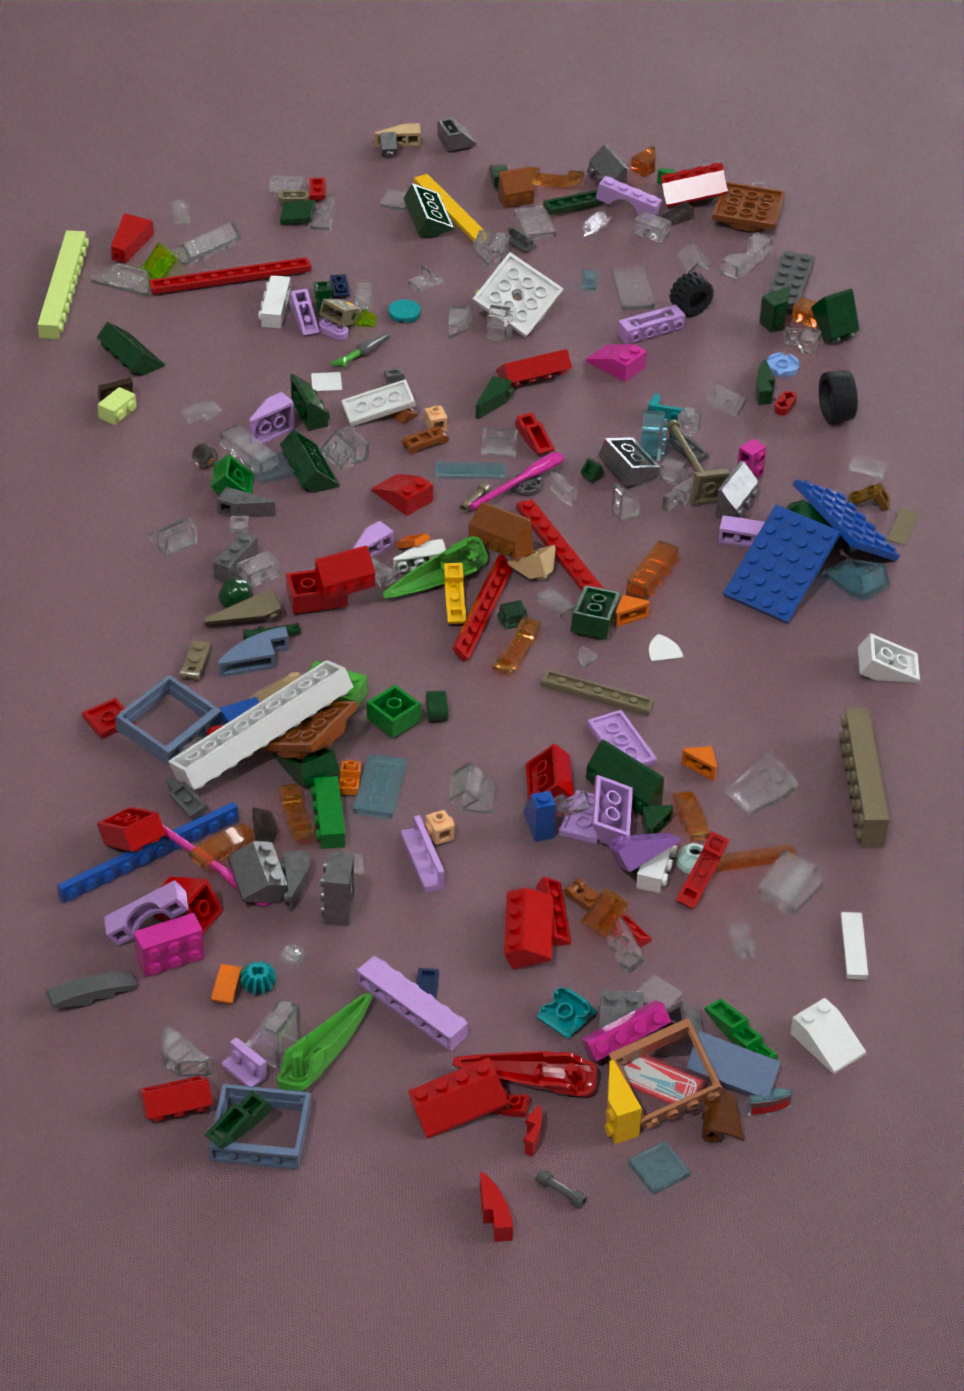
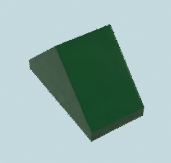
[641,805,674,834]

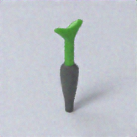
[331,332,390,367]

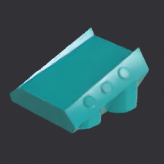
[535,987,597,1039]

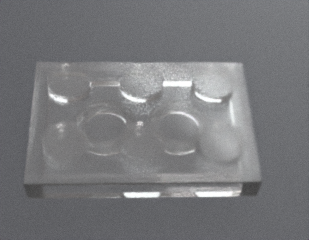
[514,205,556,240]

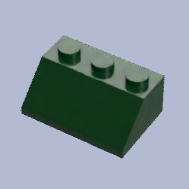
[290,374,330,431]

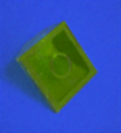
[141,242,180,279]

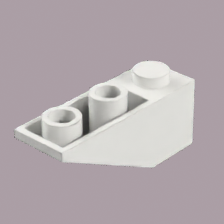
[393,539,446,574]
[636,845,677,893]

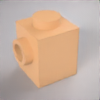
[425,406,447,432]

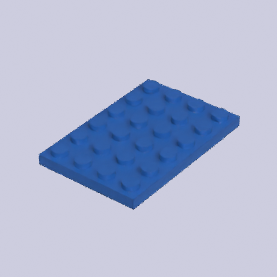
[792,479,900,561]
[723,504,841,624]

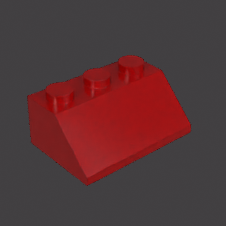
[315,545,375,601]
[526,743,574,807]
[138,1075,213,1122]

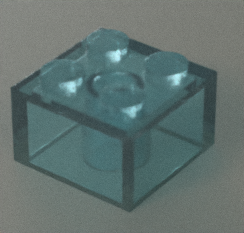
[641,410,668,461]

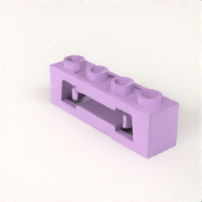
[617,304,685,344]

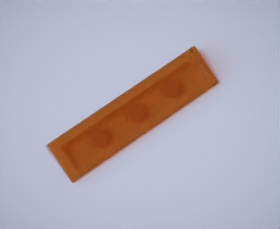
[716,844,796,872]

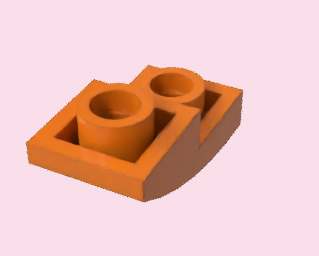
[339,760,361,796]
[211,964,242,1006]

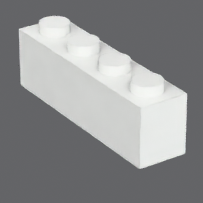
[258,276,291,329]

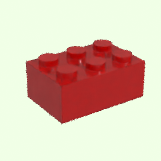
[286,569,348,614]
[96,806,166,852]

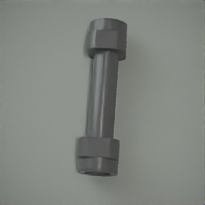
[535,1169,587,1208]

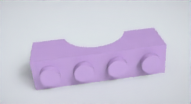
[595,176,662,222]
[104,880,188,946]

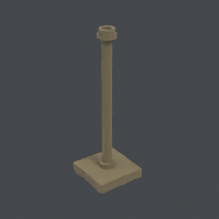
[667,420,730,505]

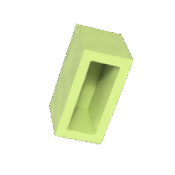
[98,387,136,425]

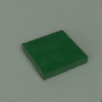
[280,200,316,225]

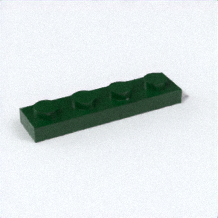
[543,190,605,215]

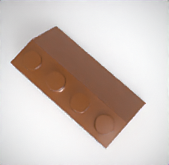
[468,502,533,559]

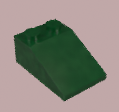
[570,585,621,639]
[274,748,340,788]

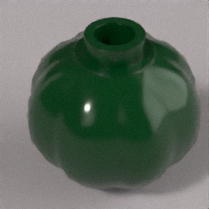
[218,579,253,609]

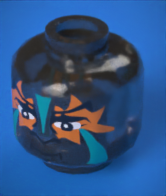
[192,443,218,469]

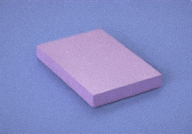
[559,790,599,844]

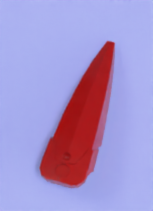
[452,1051,599,1097]

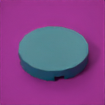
[388,299,421,323]

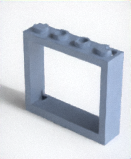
[116,675,221,765]
[209,1084,311,1170]

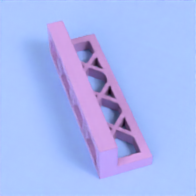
[400,815,445,893]

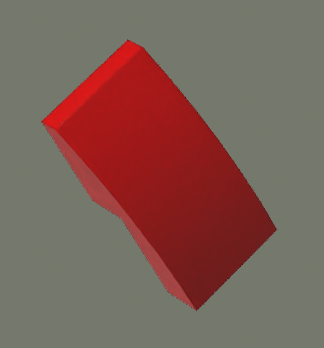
[491,1089,531,1117]
[523,1105,542,1157]

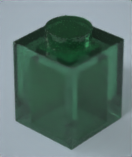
[497,600,527,630]

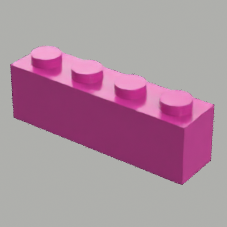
[580,1000,671,1061]

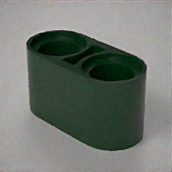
[426,690,448,722]

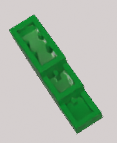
[705,998,778,1060]

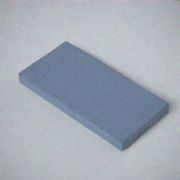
[685,1031,780,1102]

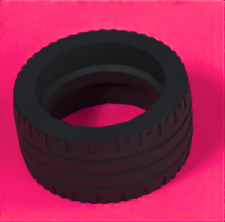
[818,370,858,422]

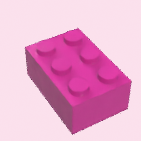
[134,913,204,977]

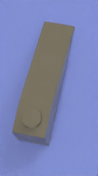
[203,589,281,626]

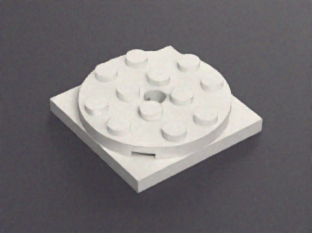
[472,252,563,338]

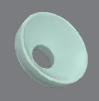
[676,843,703,874]

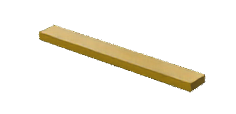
[414,174,489,244]

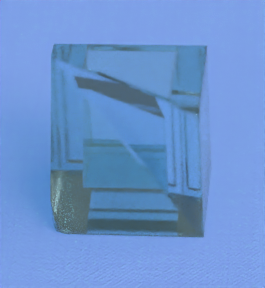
[581,269,599,291]

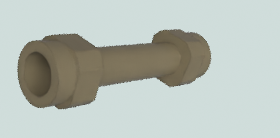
[459,482,491,514]

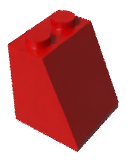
[154,876,223,935]

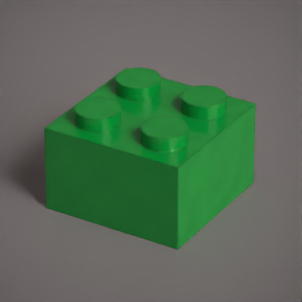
[367,684,422,738]

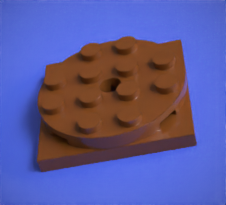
[712,181,786,233]
[256,701,358,759]

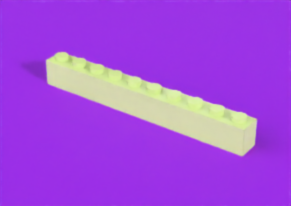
[38,230,89,339]

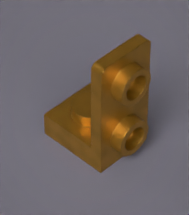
[848,483,890,511]

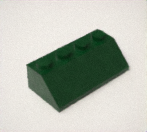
[403,183,454,238]
[96,321,165,375]
[280,430,340,493]
[586,739,664,814]

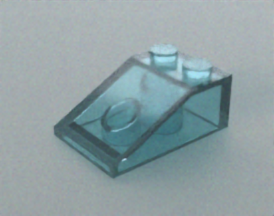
[822,558,890,599]

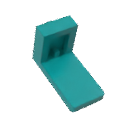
[648,393,685,424]

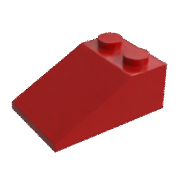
[371,474,433,516]

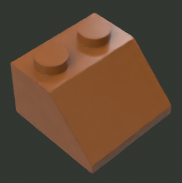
[498,167,534,208]

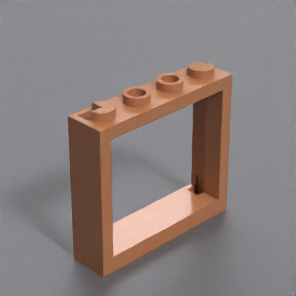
[609,1017,723,1129]

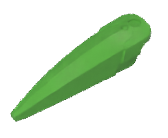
[382,536,488,599]
[276,993,373,1091]

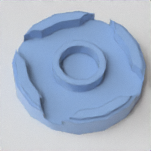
[767,352,799,377]

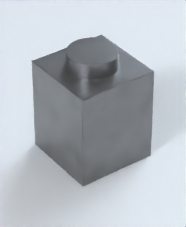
[379,132,397,157]

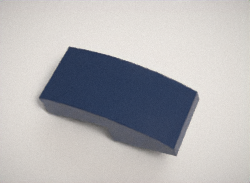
[330,274,350,298]

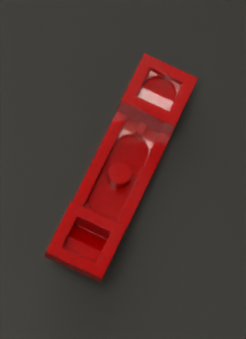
[675,831,730,910]

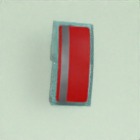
[747,1088,793,1116]

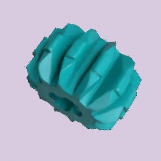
[240,959,276,995]

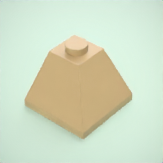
[508,545,555,580]

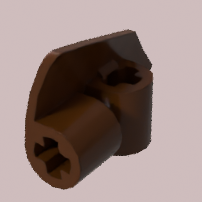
[702,1084,745,1143]

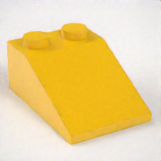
[604,1060,642,1144]

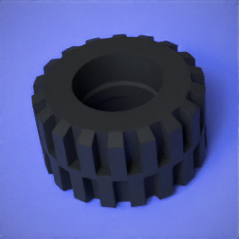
[669,272,714,317]

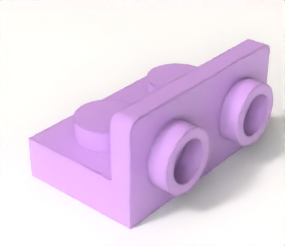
[222,1037,267,1087]

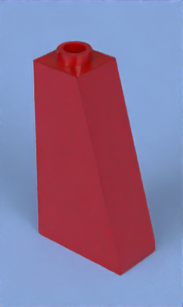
[111,213,154,264]

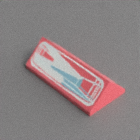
[621,1054,708,1112]

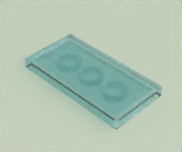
[353,753,408,819]

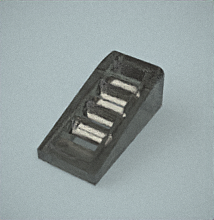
[659,202,694,227]
[252,807,278,843]

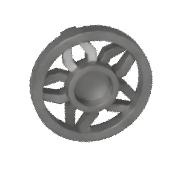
[510,470,543,495]

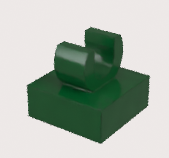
[580,458,604,482]

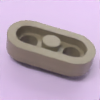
[278,190,309,205]

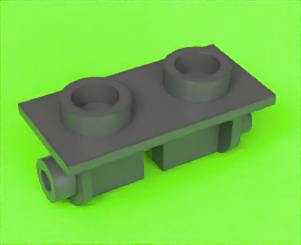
[503,226,537,252]

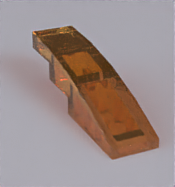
[672,791,710,841]
[189,823,259,868]

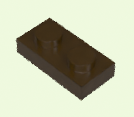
[98,377,133,401]

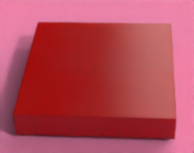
[82,698,135,740]

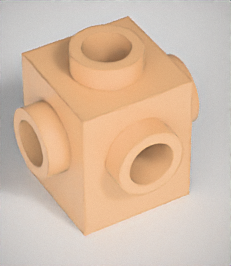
[424,810,454,845]

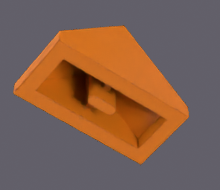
[615,595,650,627]
[681,746,717,781]

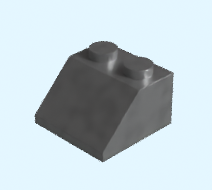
[599,990,644,1042]
[652,1001,703,1057]

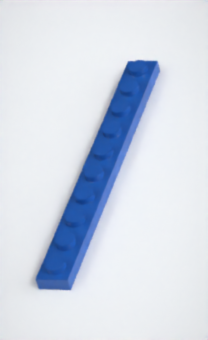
[57,802,239,903]

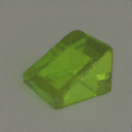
[355,308,378,327]

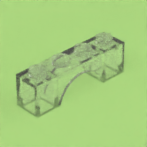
[721,232,773,281]

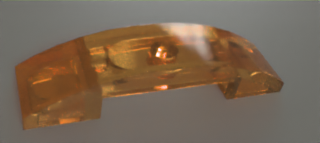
[524,166,584,188]
[492,616,541,675]
[278,783,314,840]

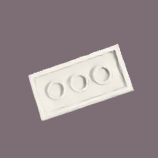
[341,379,416,427]

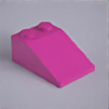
[586,344,647,382]

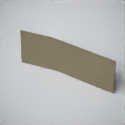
[887,507,919,545]

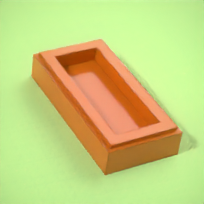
[396,533,430,549]

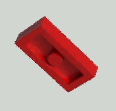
[309,178,326,201]

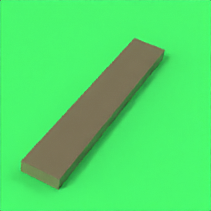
[541,669,655,716]

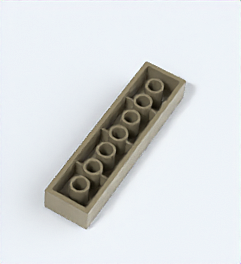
[839,708,889,848]

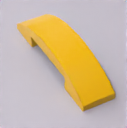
[444,563,466,624]

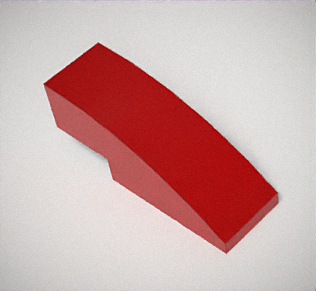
[515,412,555,455]
[479,1173,513,1242]

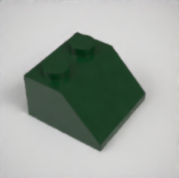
[759,286,791,333]

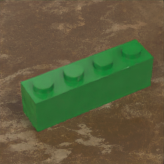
[310,776,345,849]

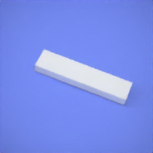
[840,912,868,980]

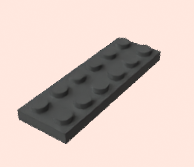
[768,251,815,315]

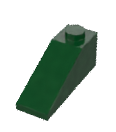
[475,376,514,419]

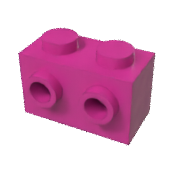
[737,438,766,478]

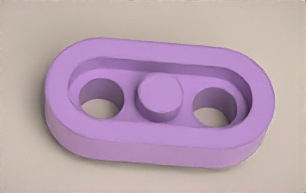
[319,318,349,340]

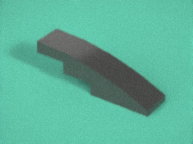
[45,970,137,1008]

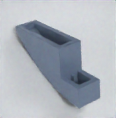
[218,626,289,677]

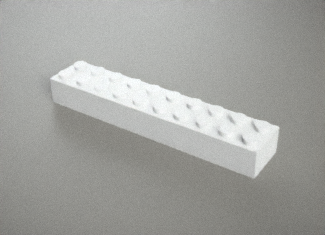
[168,660,354,790]

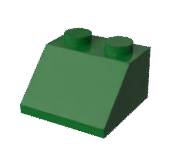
[211,453,254,495]

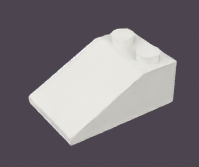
[858,633,920,682]
[790,998,866,1074]

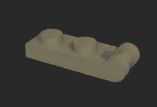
[180,640,211,681]

